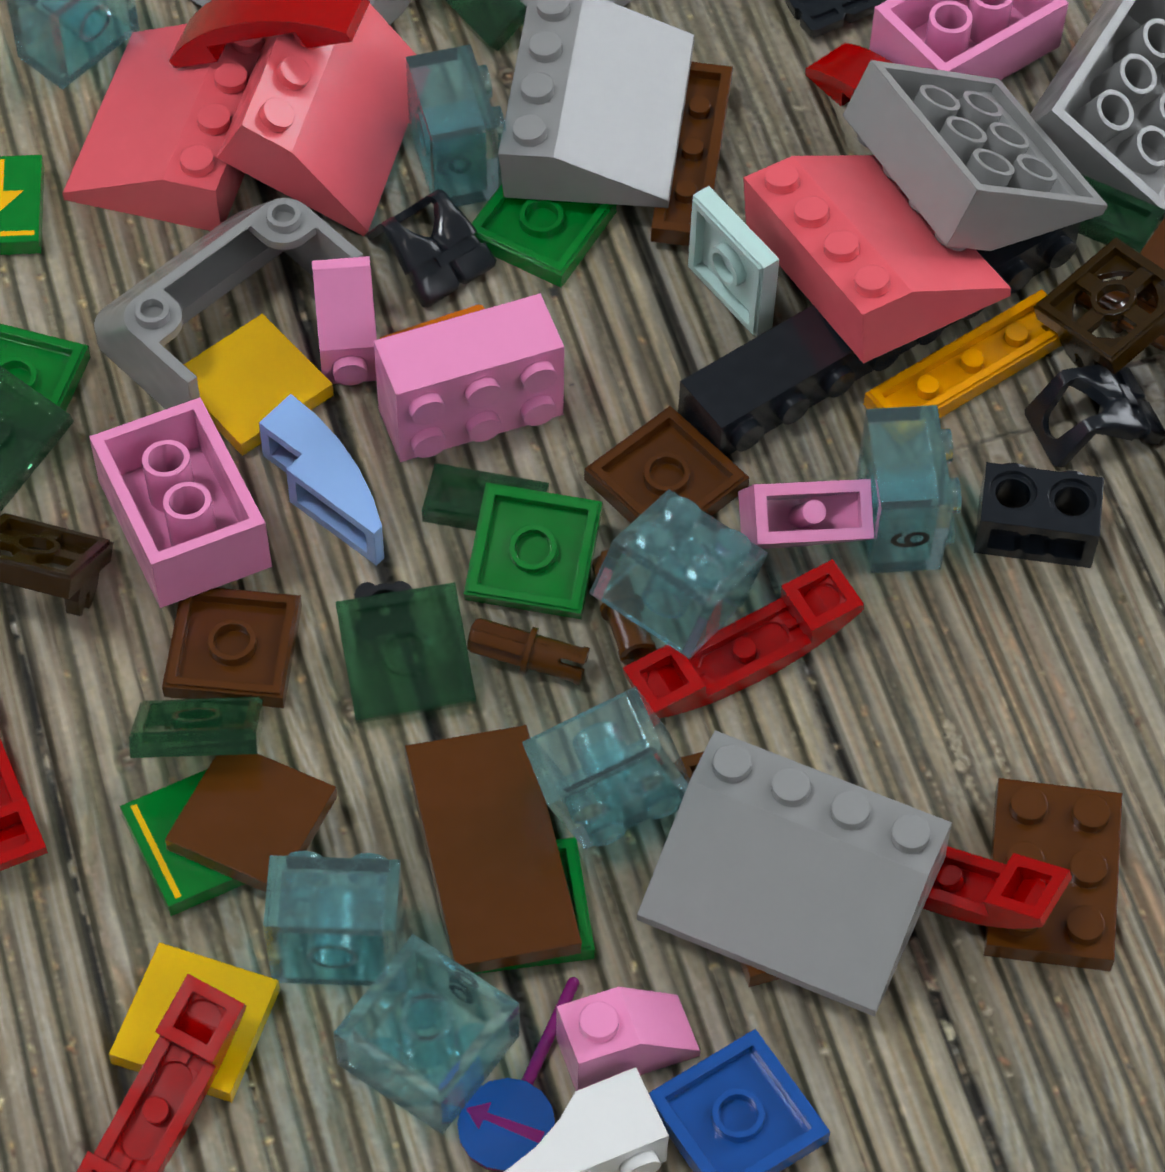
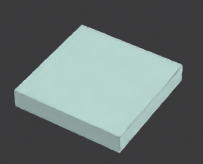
[688,186,780,337]

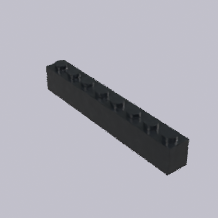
[678,222,1081,456]

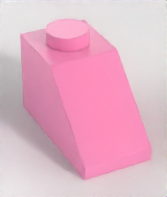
[312,256,377,386]
[738,479,874,550]
[556,987,700,1091]

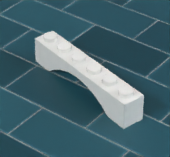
[504,1067,669,1172]

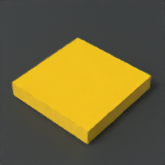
[183,313,334,456]
[109,942,280,1103]

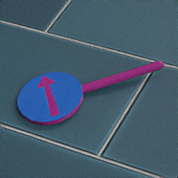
[457,977,580,1172]

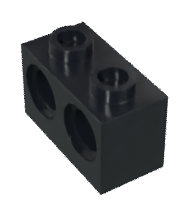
[974,462,1104,568]

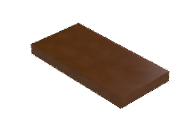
[405,725,582,976]

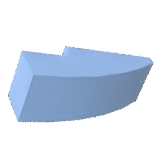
[259,394,384,566]

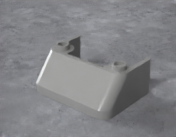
[94,198,363,409]

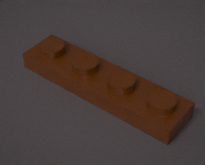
[651,62,733,246]

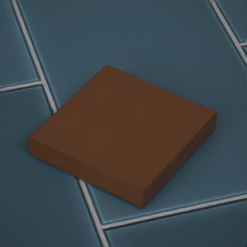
[584,406,749,553]
[162,588,302,708]
[165,740,337,898]

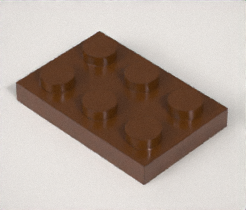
[984,778,1123,972]

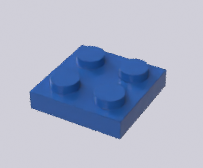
[649,1029,830,1172]

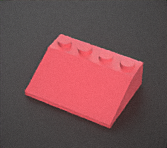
[217,3,429,236]
[62,24,266,231]
[743,155,1011,364]

